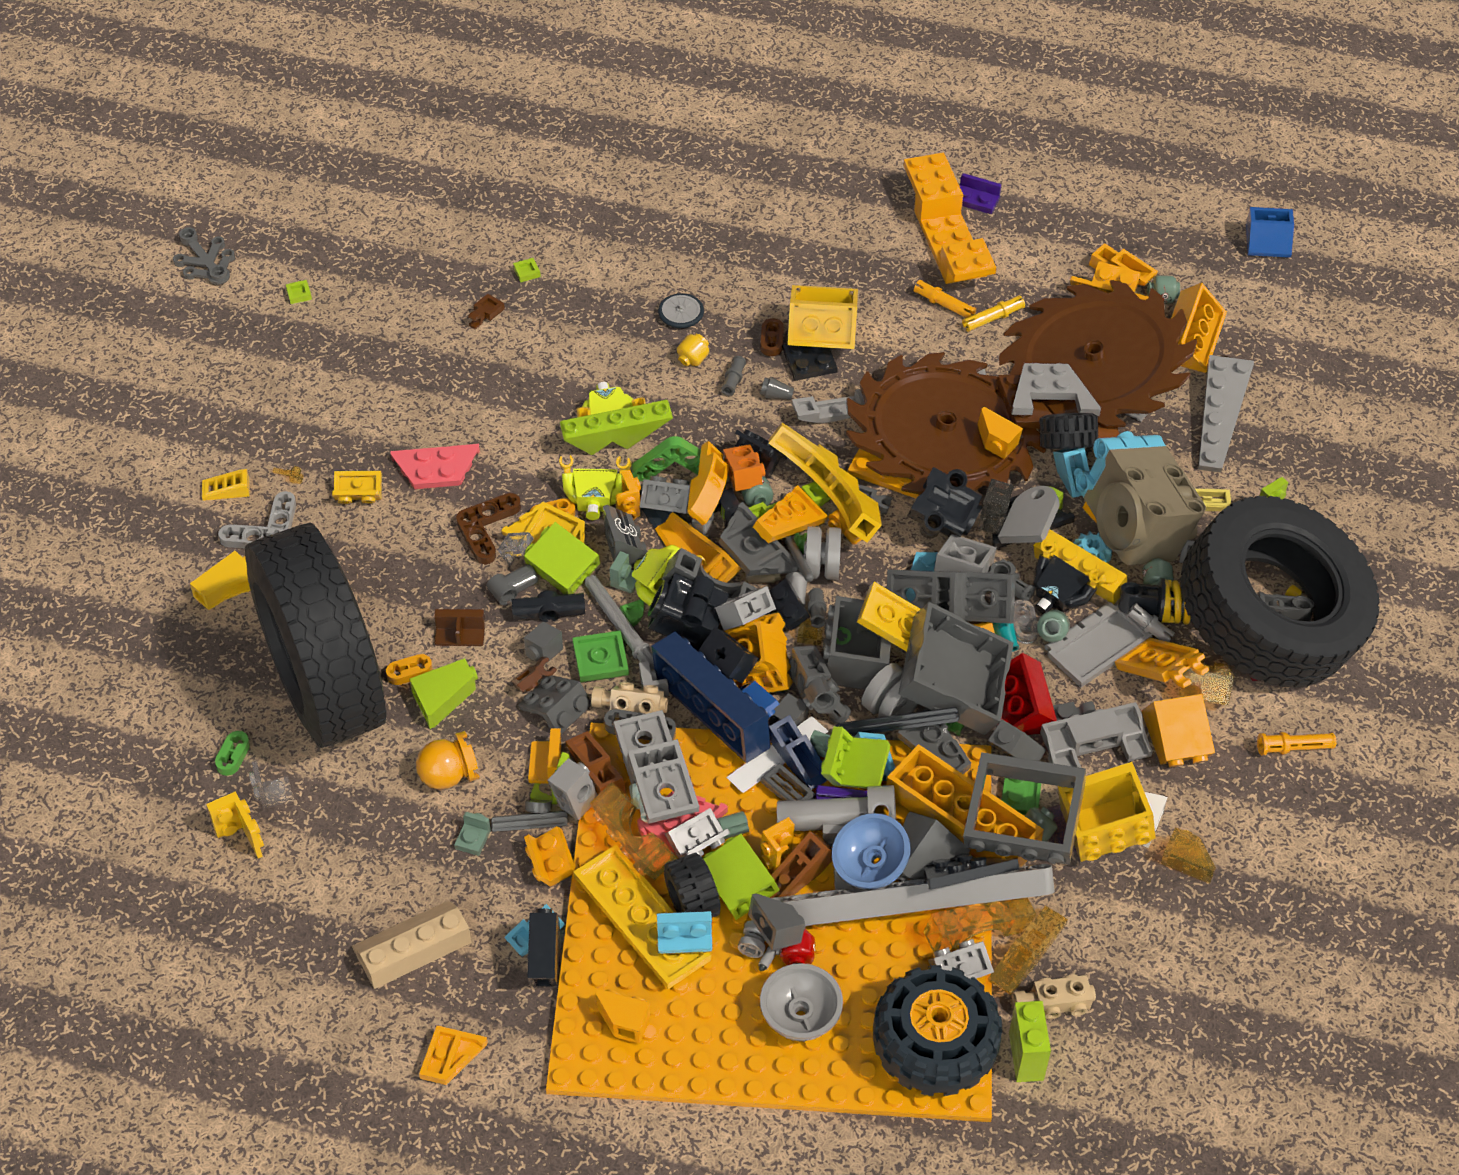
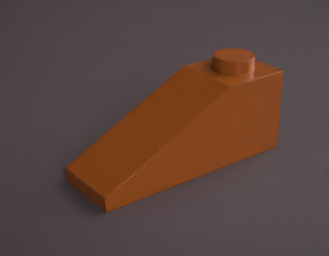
[770,831,832,898]

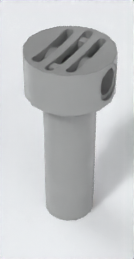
[777,785,896,832]

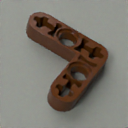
[456,493,521,565]

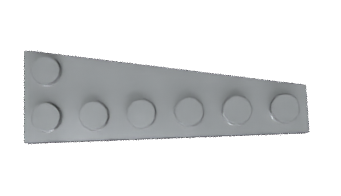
[1198,355,1254,473]

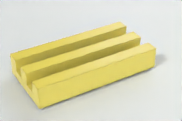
[1195,489,1231,511]

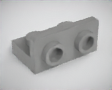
[928,939,994,979]

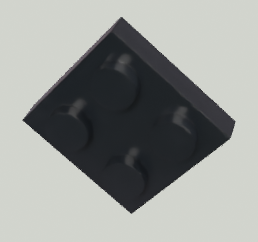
[782,343,838,381]

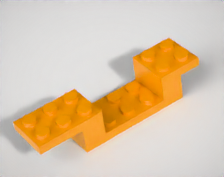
[903,152,996,284]

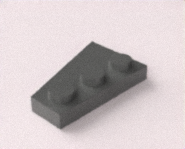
[897,708,971,774]

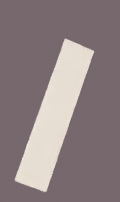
[726,716,828,793]

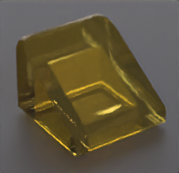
[797,619,825,646]

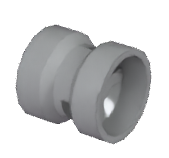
[738,920,766,958]

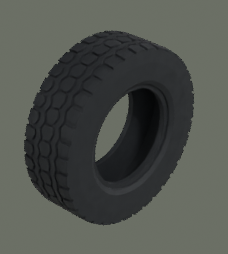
[1180,496,1380,687]

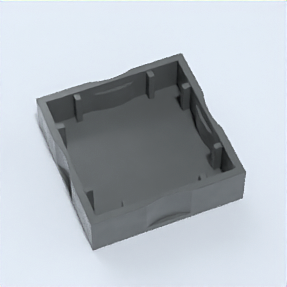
[898,602,1013,735]

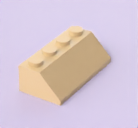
[352,900,472,989]

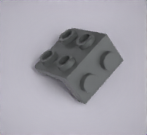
[518,675,592,734]

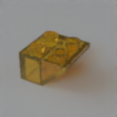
[1178,660,1234,706]

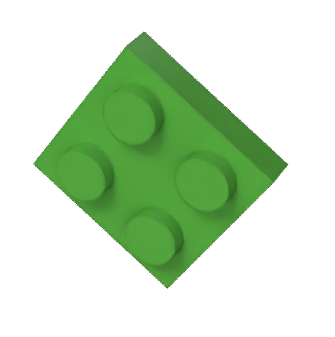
[572,630,629,682]

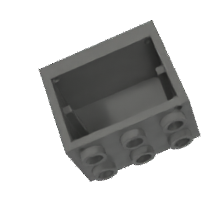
[822,596,891,690]

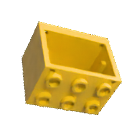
[788,285,858,349]
[1057,762,1156,862]

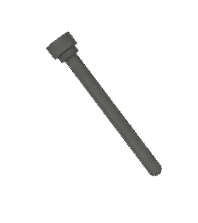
[781,535,814,582]

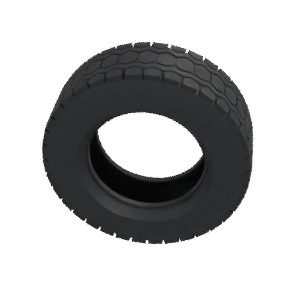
[245,523,387,748]

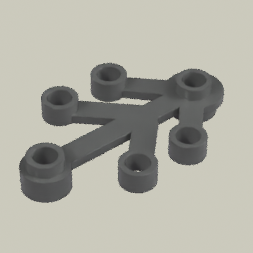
[173,227,235,285]

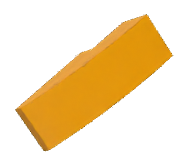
[1089,243,1158,286]

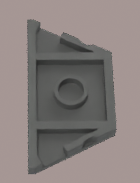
[718,502,799,576]

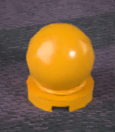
[416,731,480,790]

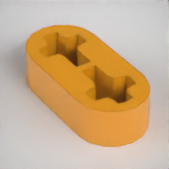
[386,654,433,685]

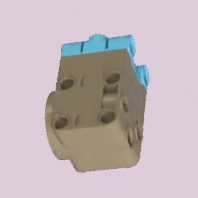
[1075,431,1206,565]

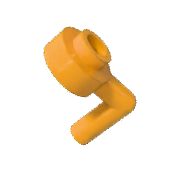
[828,509,862,545]

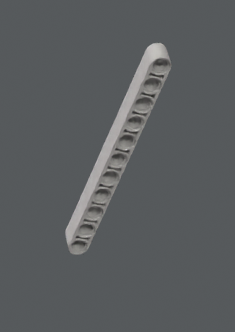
[772,864,1055,926]

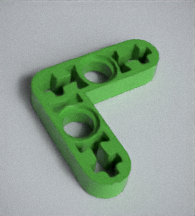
[631,436,701,481]

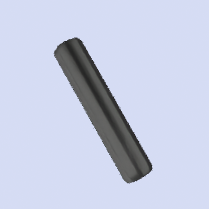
[491,811,568,832]

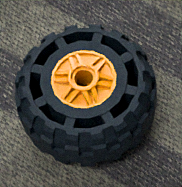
[873,965,1002,1096]

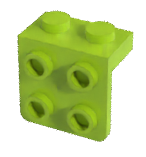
[821,726,891,789]

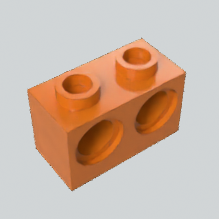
[723,444,765,491]

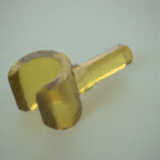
[273,466,304,484]

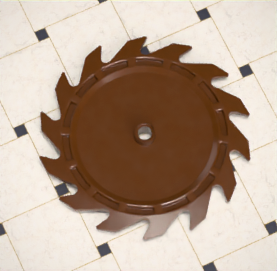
[999,280,1197,428]
[846,352,1046,499]

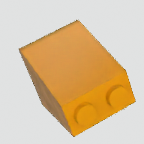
[1141,694,1215,768]

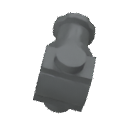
[989,559,1035,604]
[803,676,851,725]

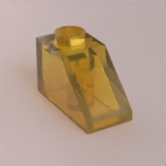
[1161,827,1216,884]

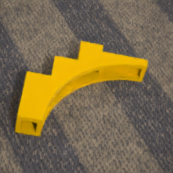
[768,423,882,543]
[190,551,250,610]

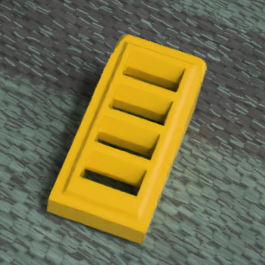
[202,469,250,501]

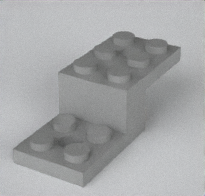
[613,710,699,824]

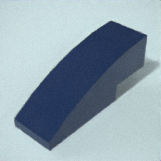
[769,715,828,790]

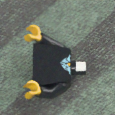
[1033,539,1106,614]

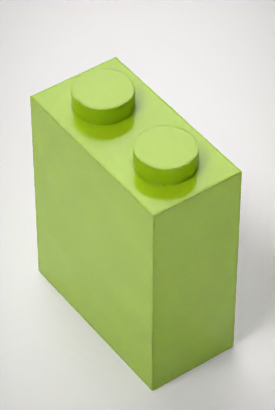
[524,522,600,595]
[703,834,780,920]
[1009,1001,1051,1082]

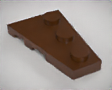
[996,375,1052,429]

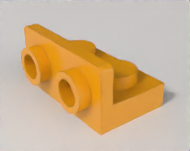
[759,817,795,873]
[524,826,576,886]

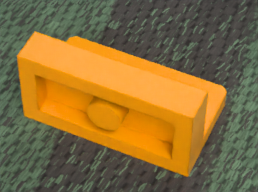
[528,728,562,784]

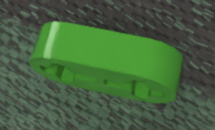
[215,731,250,776]

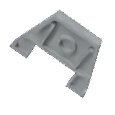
[1011,363,1101,416]

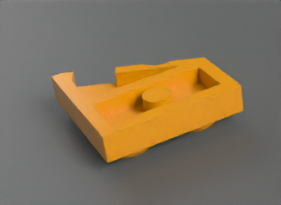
[419,1025,488,1085]

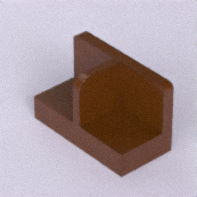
[434,609,485,646]

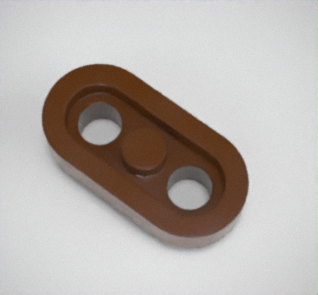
[760,318,784,356]

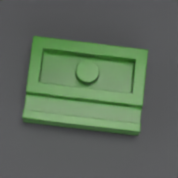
[1002,778,1041,815]

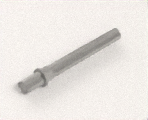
[585,575,654,671]

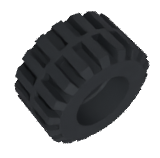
[1039,413,1098,449]
[664,852,720,918]

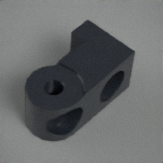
[713,488,740,529]

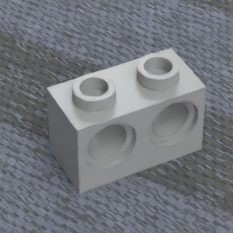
[715,586,776,630]

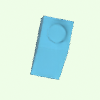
[1053,448,1089,498]

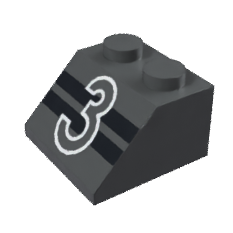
[603,505,647,567]

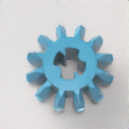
[1073,531,1112,563]

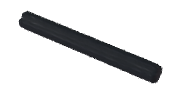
[835,707,959,736]

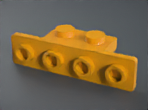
[1070,261,1149,300]

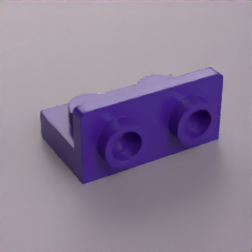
[959,173,1002,215]

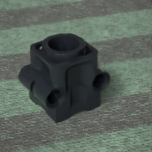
[907,467,984,539]
[648,572,729,652]

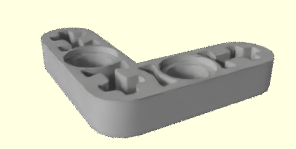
[218,491,296,548]

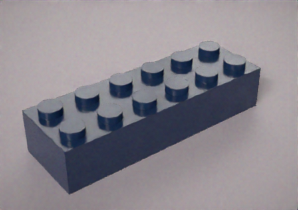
[651,632,770,763]

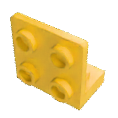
[206,791,264,859]

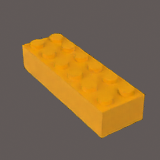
[886,744,1044,866]

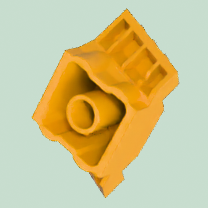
[724,613,793,693]

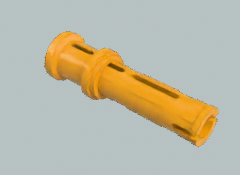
[1257,732,1336,756]

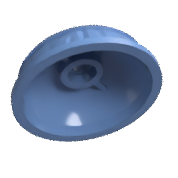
[832,813,910,889]

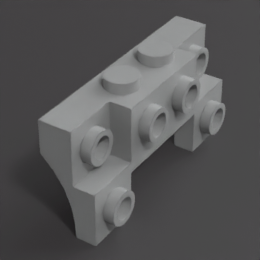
[1040,702,1152,768]

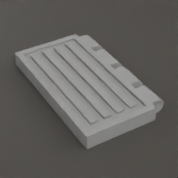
[1045,602,1152,688]

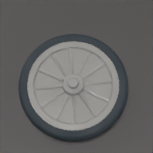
[658,293,704,328]

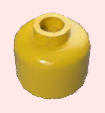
[677,333,709,367]

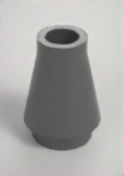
[760,377,794,401]

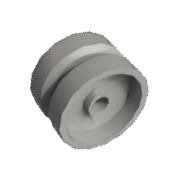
[804,526,841,580]
[862,663,918,717]

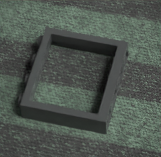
[963,752,1086,865]

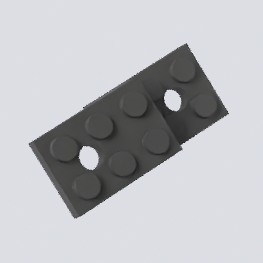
[887,569,1015,624]

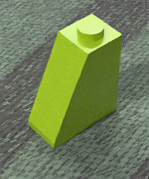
[410,658,478,729]

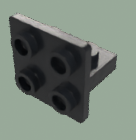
[735,429,788,478]

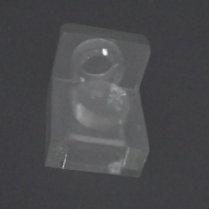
[497,532,534,566]

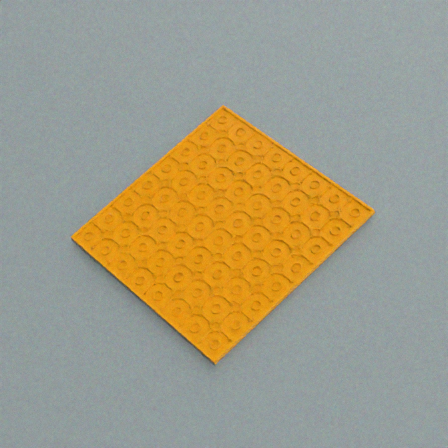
[546,723,992,1122]

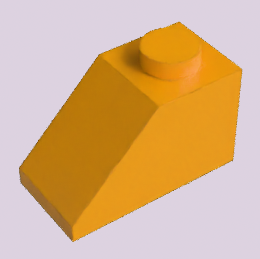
[977,407,1023,459]

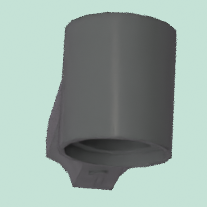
[487,564,538,605]

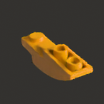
[687,441,729,525]

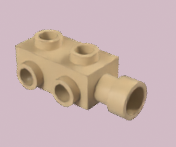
[591,682,668,714]
[1012,974,1096,1019]

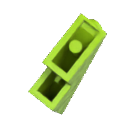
[560,400,673,455]

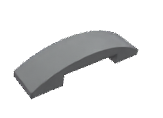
[791,389,865,423]

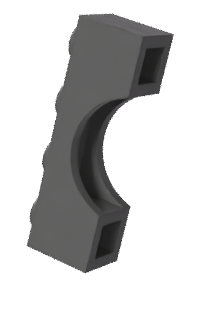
[662,548,758,602]

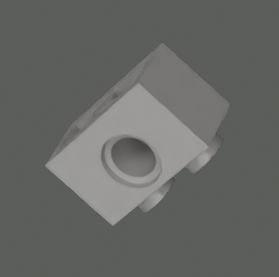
[548,758,599,820]

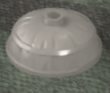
[760,964,843,1041]

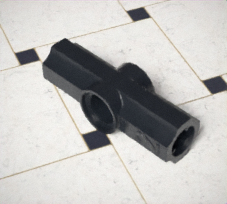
[511,590,586,622]

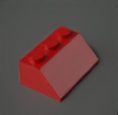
[998,652,1057,735]

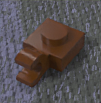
[468,294,505,330]
[511,656,557,692]

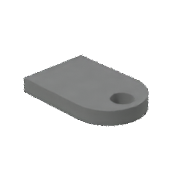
[998,486,1060,543]

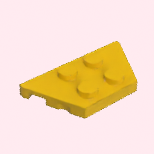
[501,502,585,547]

